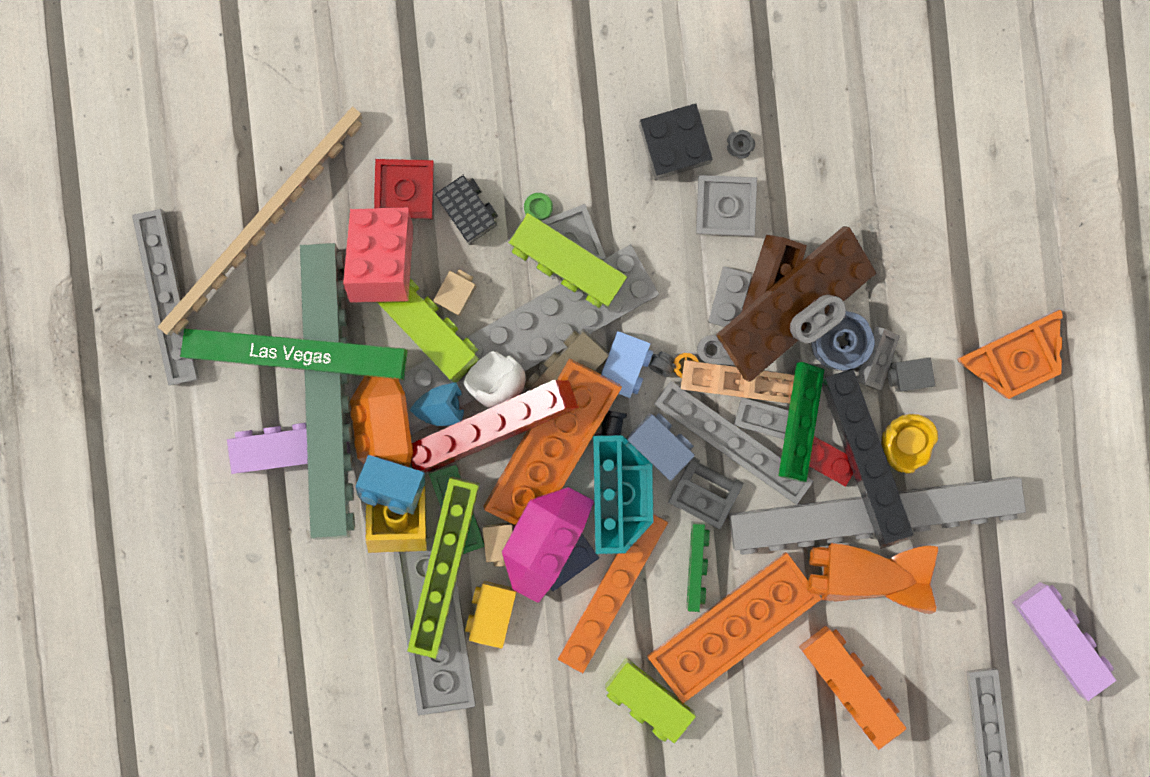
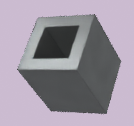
[888,357,935,392]

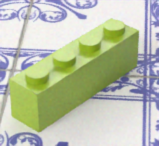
[509,213,627,309]
[377,278,480,383]

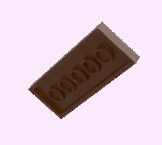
[716,226,876,382]

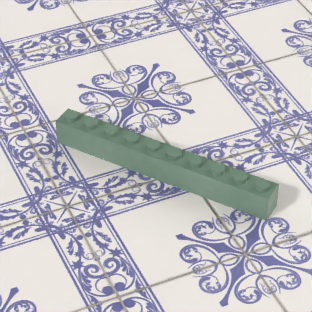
[300,243,355,540]

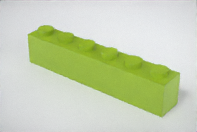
[407,476,480,659]

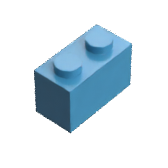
[356,455,425,514]

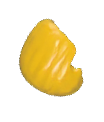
[881,414,938,474]

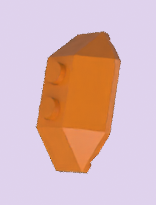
[350,376,413,467]

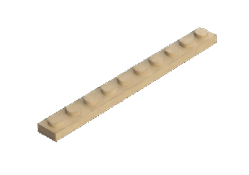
[158,106,363,336]

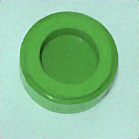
[524,193,553,221]

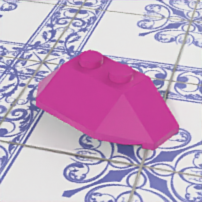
[502,487,594,603]

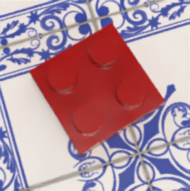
[374,159,434,220]

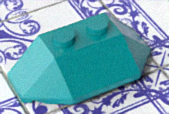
[593,435,653,554]

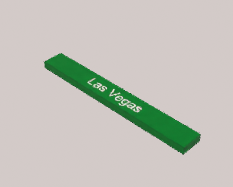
[180,328,408,380]

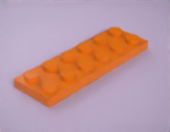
[483,358,622,525]
[647,552,822,704]

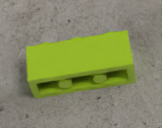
[605,657,696,744]

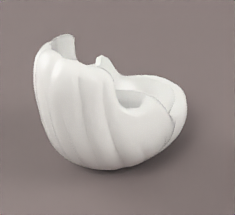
[464,351,526,408]

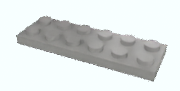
[393,536,476,716]

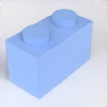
[601,331,653,398]

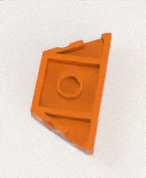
[957,310,1062,399]

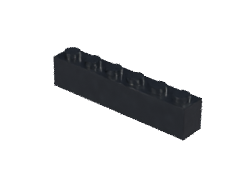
[822,369,914,549]

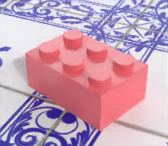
[343,208,414,302]

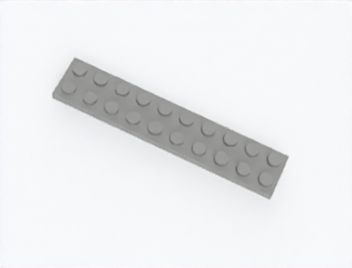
[399,244,659,436]

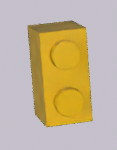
[465,580,516,649]

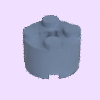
[811,311,875,370]

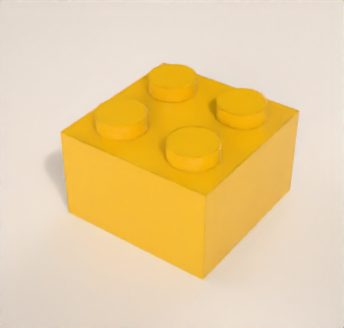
[366,486,427,553]

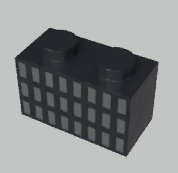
[435,174,498,245]

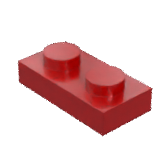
[809,436,853,487]

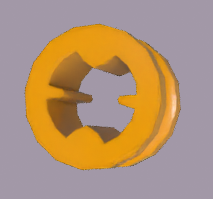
[673,353,699,378]

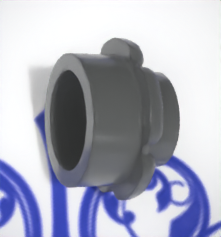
[727,130,755,159]
[649,351,676,377]

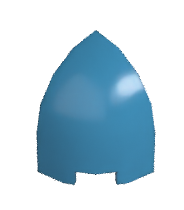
[410,382,464,426]

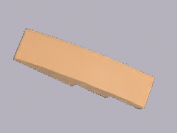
[681,360,795,403]

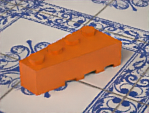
[798,626,907,750]

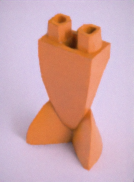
[808,543,938,614]

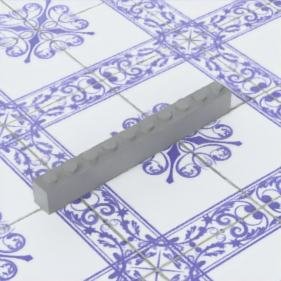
[728,476,1026,555]

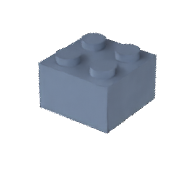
[626,413,695,481]

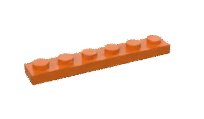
[558,514,668,674]

